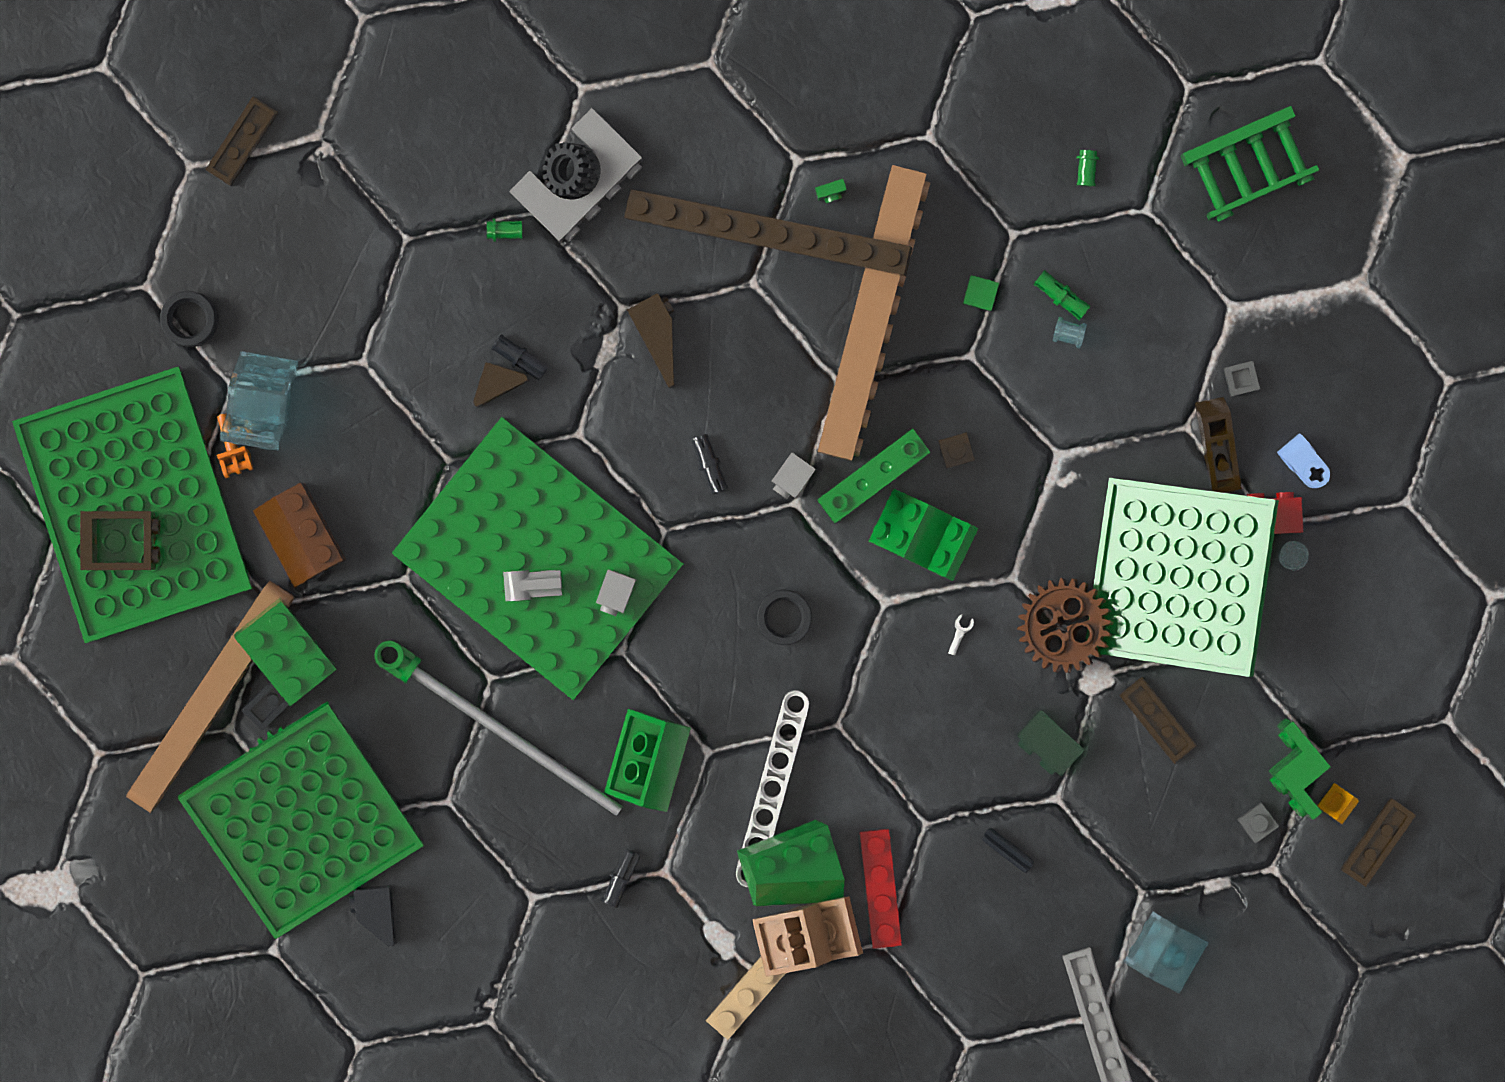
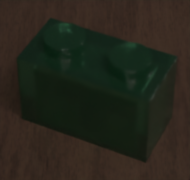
[1016,709,1084,776]

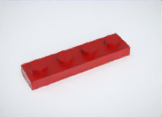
[860,828,902,949]

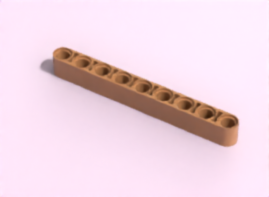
[126,581,295,813]

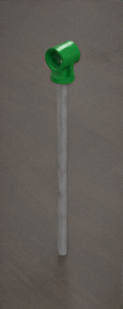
[375,640,623,816]

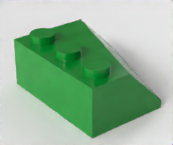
[737,820,845,906]

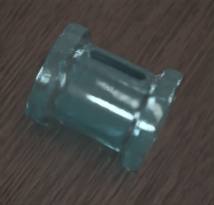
[1052,317,1087,349]

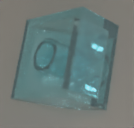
[1124,912,1208,993]

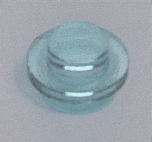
[1279,541,1309,571]

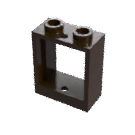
[80,511,161,570]

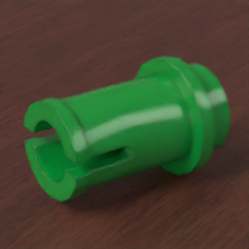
[1076,150,1100,186]
[487,218,522,242]

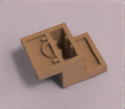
[752,896,863,977]

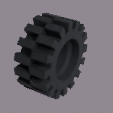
[542,142,598,197]

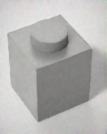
[772,453,816,499]
[596,569,637,616]

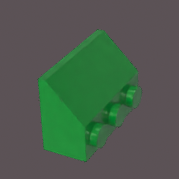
[604,709,691,812]

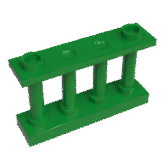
[1180,106,1319,222]
[817,429,930,523]

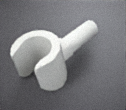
[948,614,974,655]

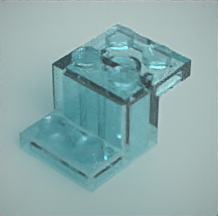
[220,351,298,451]

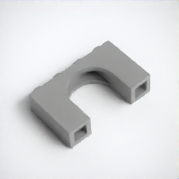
[509,108,643,243]

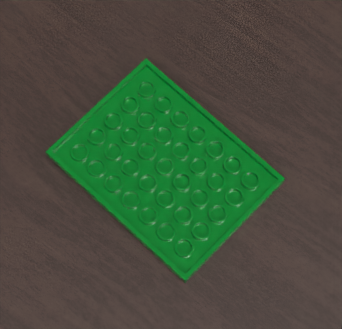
[12,366,253,643]
[392,417,683,700]

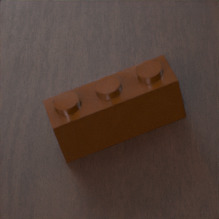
[253,482,346,588]

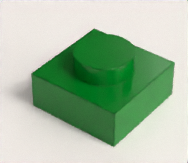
[815,179,847,204]

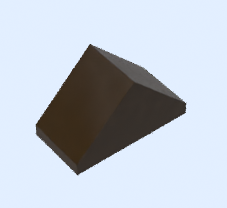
[473,362,530,407]

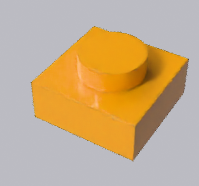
[1318,783,1359,824]

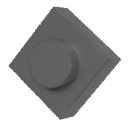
[1223,361,1260,397]
[1237,802,1279,844]

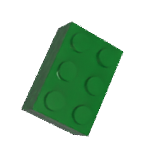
[234,597,337,706]

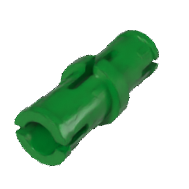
[1033,270,1091,320]

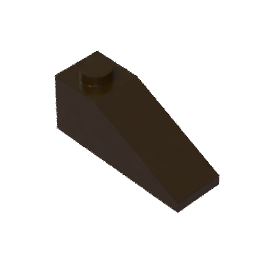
[627,293,674,388]
[1195,397,1242,493]

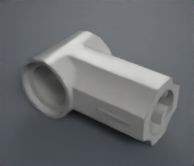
[503,570,562,601]

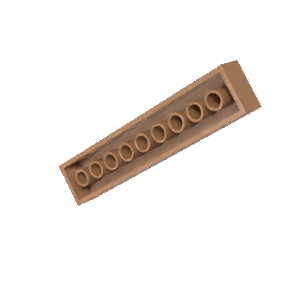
[817,165,930,461]

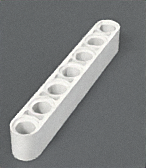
[736,690,809,887]

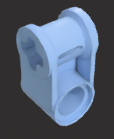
[1277,433,1330,488]

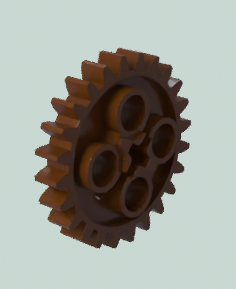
[1017,578,1113,673]

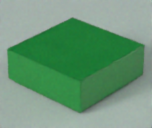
[963,275,999,311]

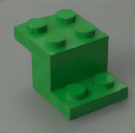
[869,489,978,581]
[1269,719,1331,820]

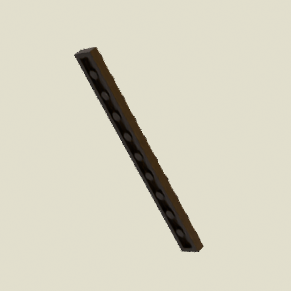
[624,189,912,276]

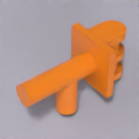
[217,414,254,479]

